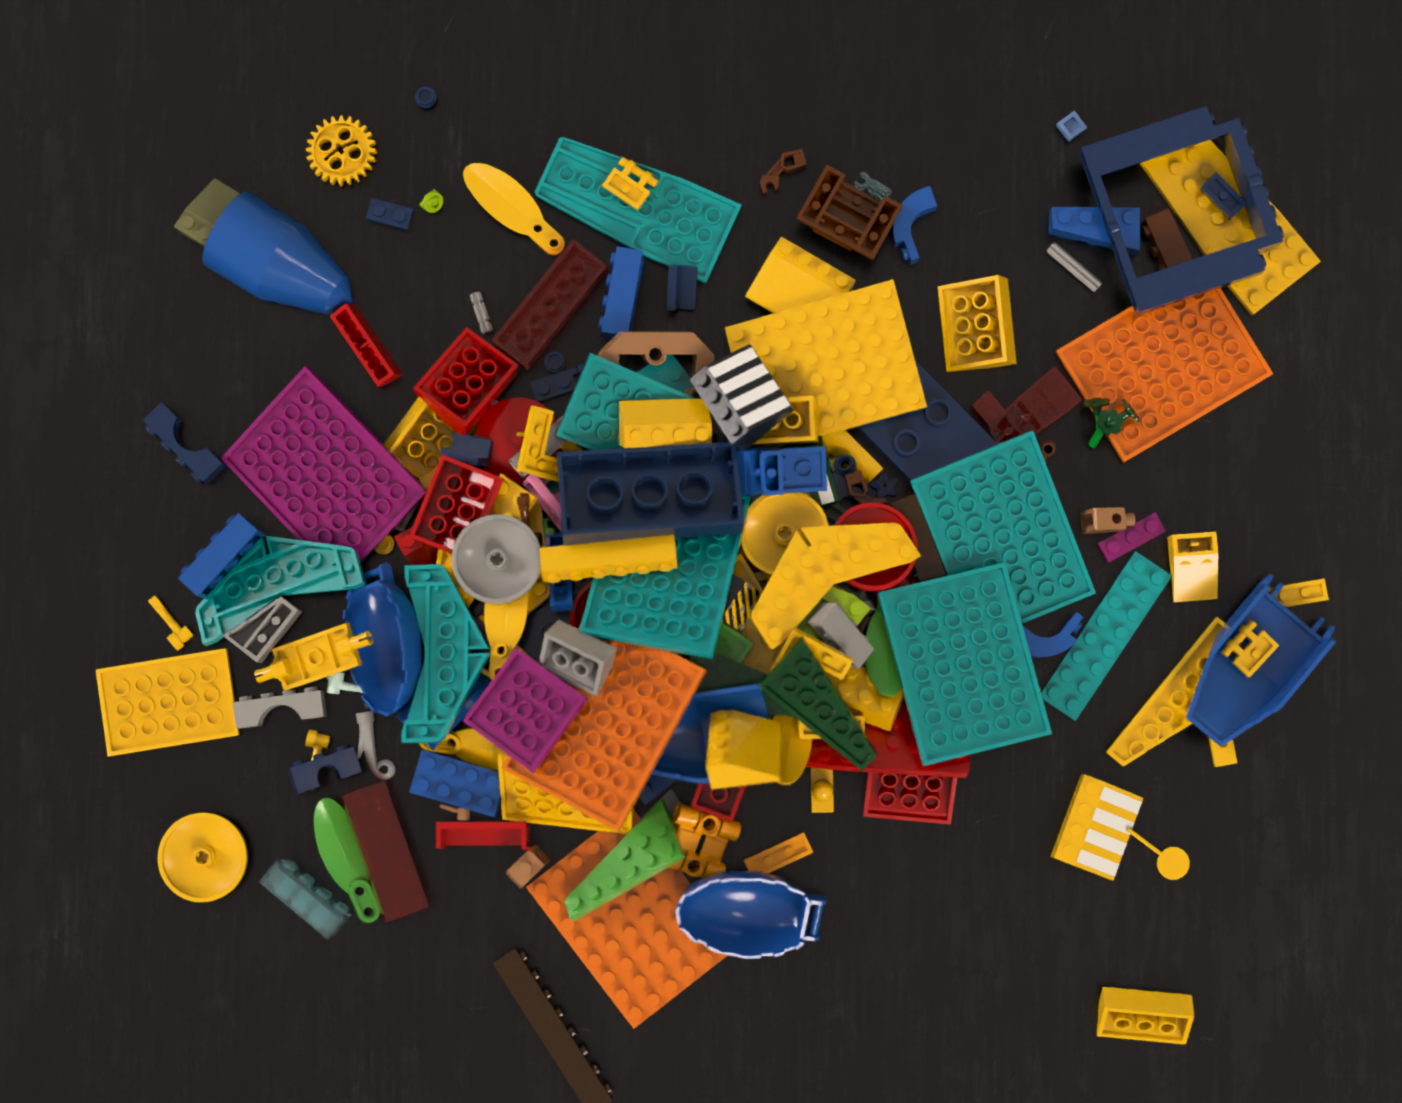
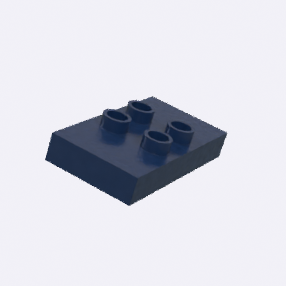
[855,360,997,485]
[557,442,744,545]

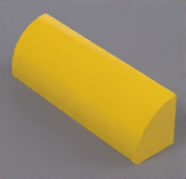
[822,430,883,485]

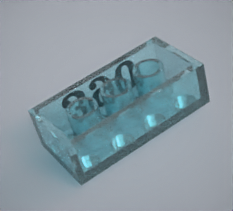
[259,859,351,939]

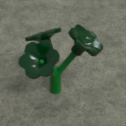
[1084,398,1140,448]

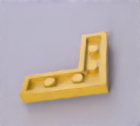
[516,406,558,482]
[767,627,854,680]

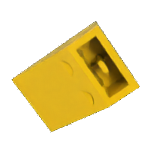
[1167,532,1218,603]

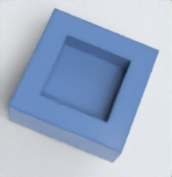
[1056,111,1087,142]

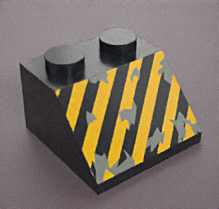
[722,574,762,633]

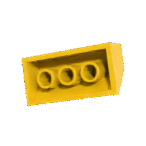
[619,398,712,448]
[1097,987,1194,1044]

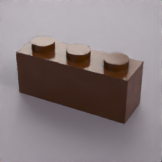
[1141,208,1192,271]

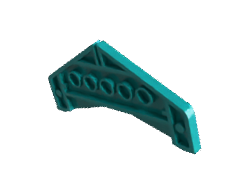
[195,536,366,646]
[402,564,491,744]

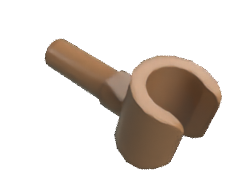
[440,803,470,820]

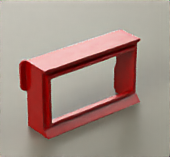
[435,822,532,849]

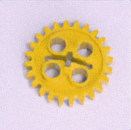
[306,115,377,186]

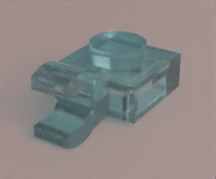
[854,172,892,201]

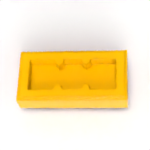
[1209,738,1237,767]

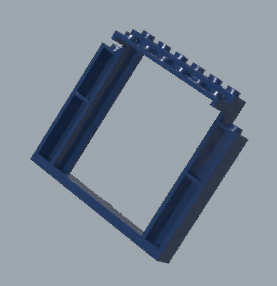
[1079,106,1284,316]

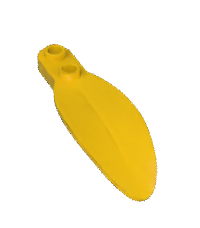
[463,163,565,256]
[484,592,529,680]
[773,715,812,785]
[419,727,499,771]

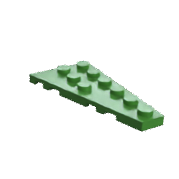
[564,799,685,922]

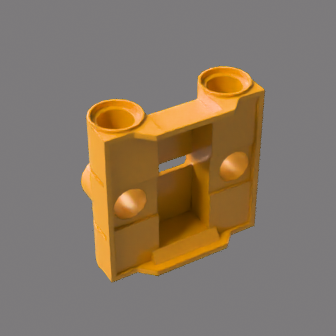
[668,802,741,878]

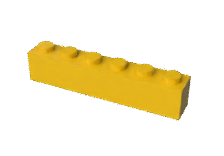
[540,534,678,583]

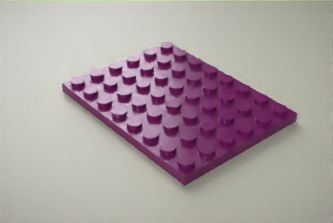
[221,366,427,563]

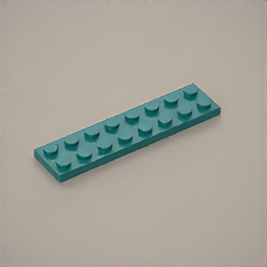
[1041,551,1172,721]

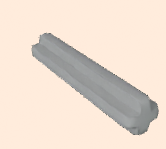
[1047,243,1102,292]

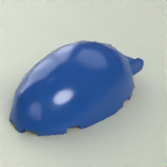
[342,562,423,716]
[675,871,827,959]

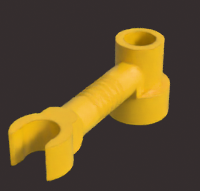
[148,596,194,651]
[305,729,330,790]

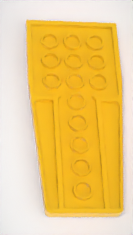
[1140,140,1321,316]

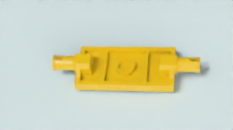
[254,623,373,691]

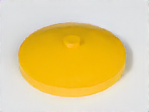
[741,492,828,576]
[158,813,248,902]

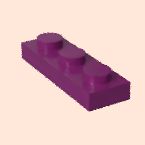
[1097,512,1166,563]

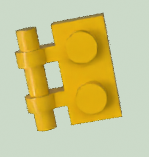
[602,157,659,211]
[1220,619,1279,678]

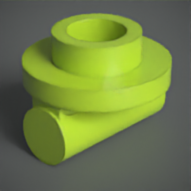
[419,189,443,213]

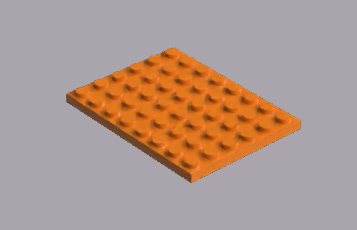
[1056,288,1273,463]
[502,624,706,832]
[526,808,728,1029]

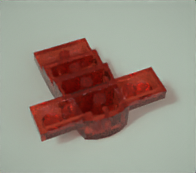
[972,367,1083,459]

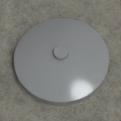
[452,514,541,604]

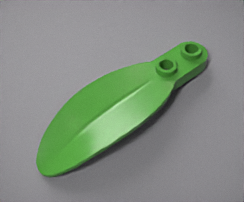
[865,597,902,697]
[314,798,380,923]

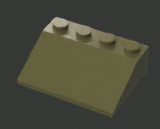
[174,178,240,247]

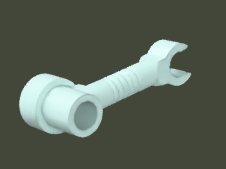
[326,672,363,694]

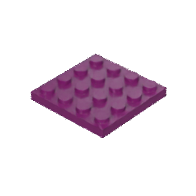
[463,648,588,773]

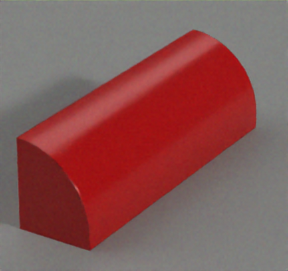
[330,303,403,387]

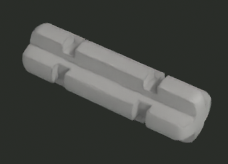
[470,292,493,334]

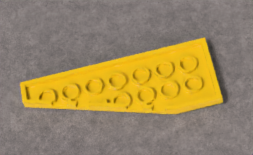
[1105,617,1225,766]

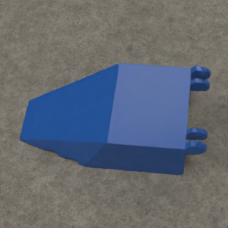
[1185,574,1336,746]

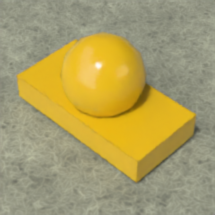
[810,768,834,813]

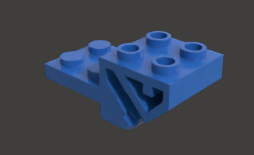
[736,446,827,496]

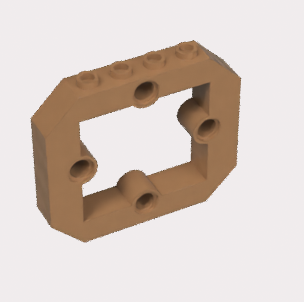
[598,331,714,443]

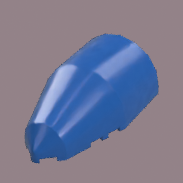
[202,191,353,314]
[651,684,769,784]

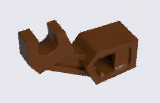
[760,149,807,194]
[844,470,887,504]

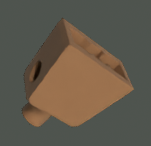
[1080,507,1135,534]
[506,844,551,889]

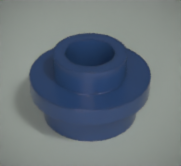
[834,454,856,476]

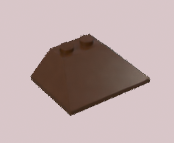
[796,165,903,260]

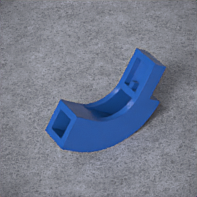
[892,186,937,265]
[546,533,574,612]
[1022,612,1083,658]

